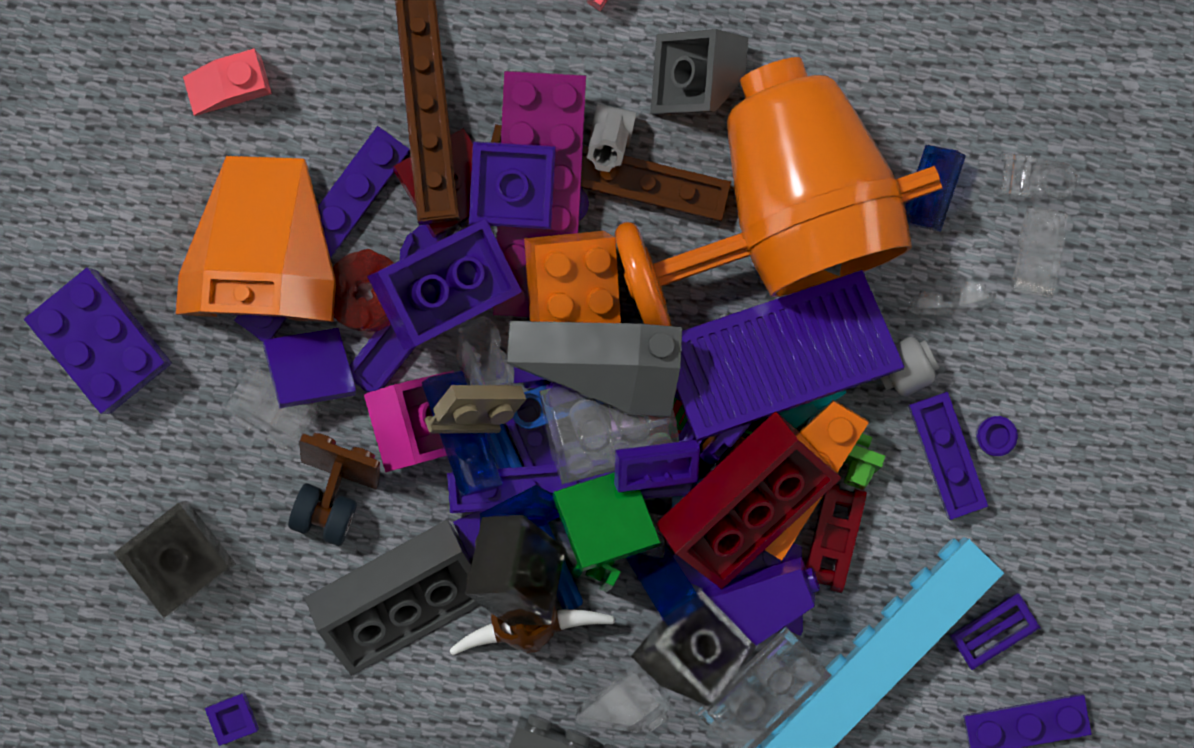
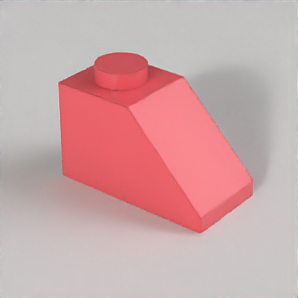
[183,49,272,116]

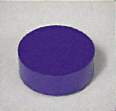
[976,416,1018,456]

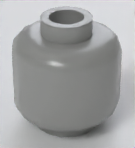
[881,337,940,397]

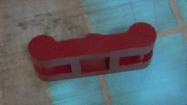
[805,484,867,593]

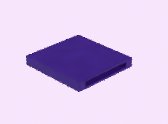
[263,328,356,409]

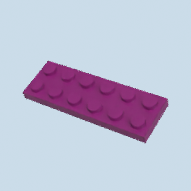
[493,71,586,317]

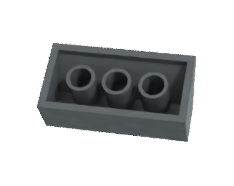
[305,519,492,676]

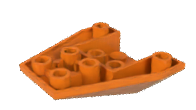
[176,156,336,322]

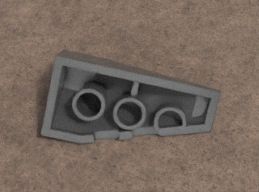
[507,321,682,418]

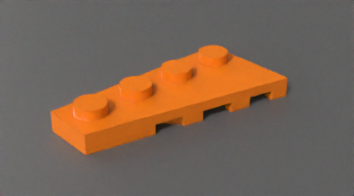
[765,399,869,560]

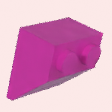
[364,370,475,473]

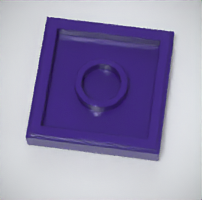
[469,141,556,229]

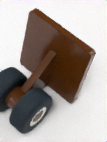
[288,433,380,546]

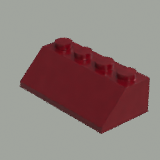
[656,411,841,589]

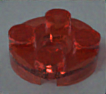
[333,249,394,332]

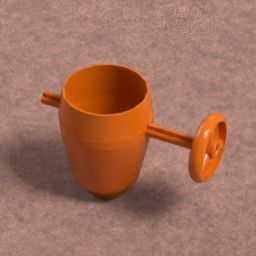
[615,57,943,326]

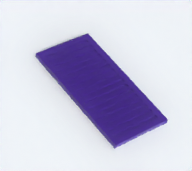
[676,270,905,441]

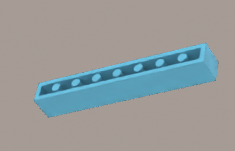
[747,537,1004,748]

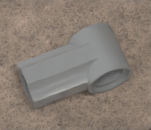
[587,103,637,172]

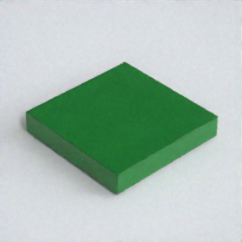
[553,472,660,572]

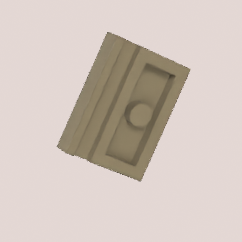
[425,385,526,433]

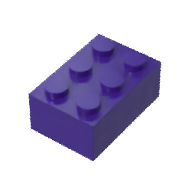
[24,267,172,414]

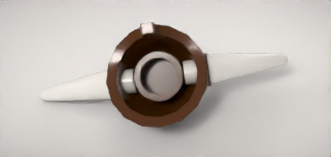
[450,580,615,655]

